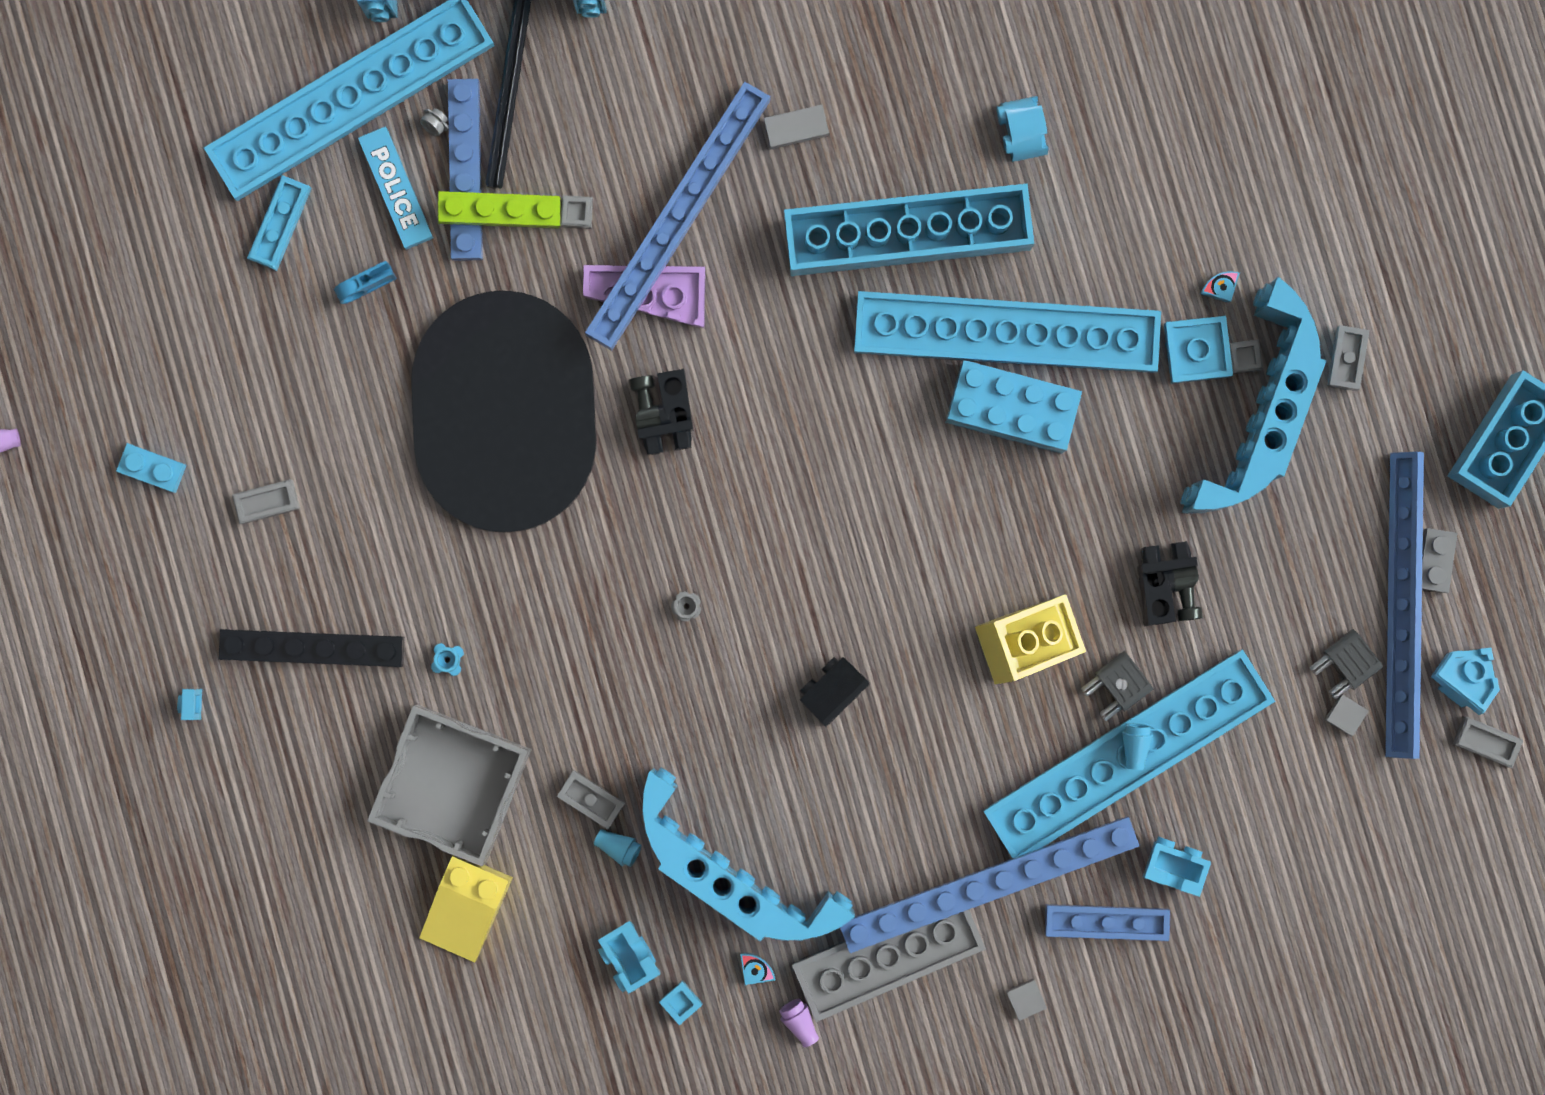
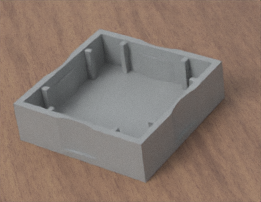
[367,705,532,866]

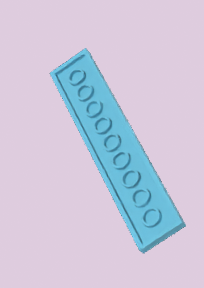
[204,0,495,201]
[854,291,1161,373]
[982,649,1276,859]

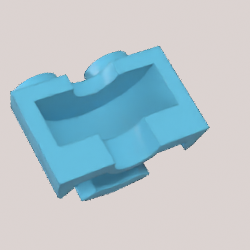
[997,96,1048,162]
[1143,837,1211,897]
[598,921,661,994]

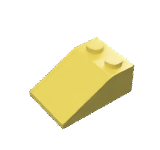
[975,594,1086,684]
[419,855,513,963]

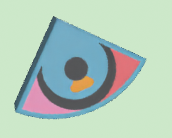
[1200,271,1240,303]
[740,953,776,985]

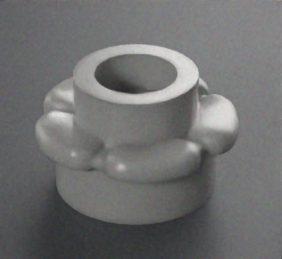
[420,108,448,137]
[671,591,701,622]

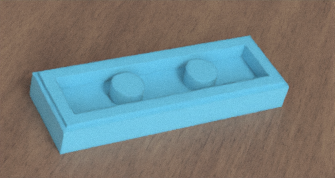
[247,175,312,271]

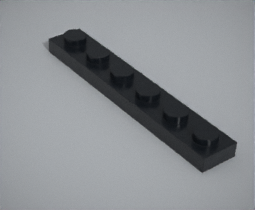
[218,629,405,667]

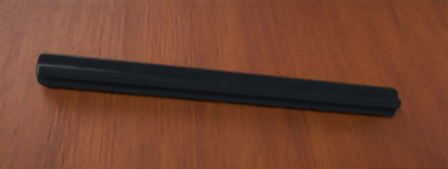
[486,0,531,189]

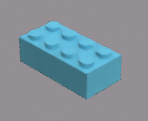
[945,360,1082,454]
[1447,370,1545,509]

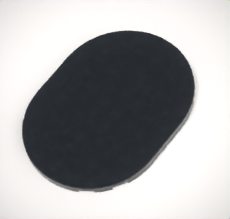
[411,291,597,533]

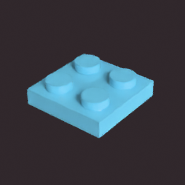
[1164,316,1233,384]

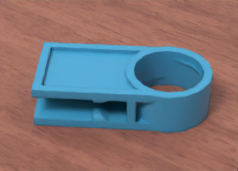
[334,260,397,304]

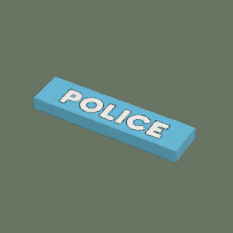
[358,126,434,250]

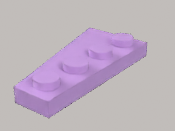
[583,265,705,329]

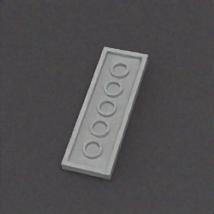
[792,910,986,1022]

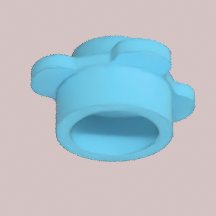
[431,643,464,676]

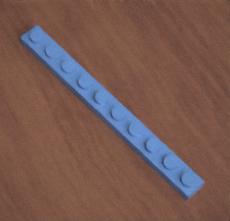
[585,81,770,351]
[1385,452,1424,759]
[840,816,1140,953]

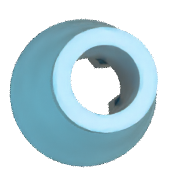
[1122,723,1153,770]
[594,829,642,867]

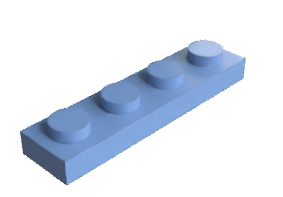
[1045,904,1170,941]

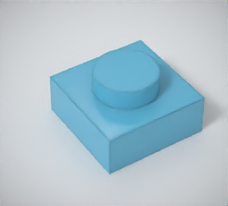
[177,689,202,720]
[659,980,703,1025]

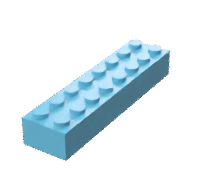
[784,183,1034,276]

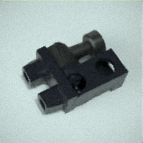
[629,369,694,456]
[1137,541,1203,627]

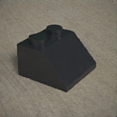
[799,657,871,727]

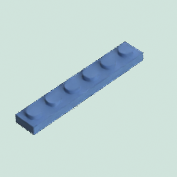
[448,79,483,261]

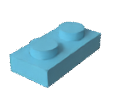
[116,443,187,493]

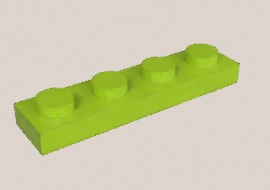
[438,191,560,228]

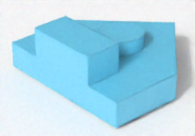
[1431,648,1500,715]

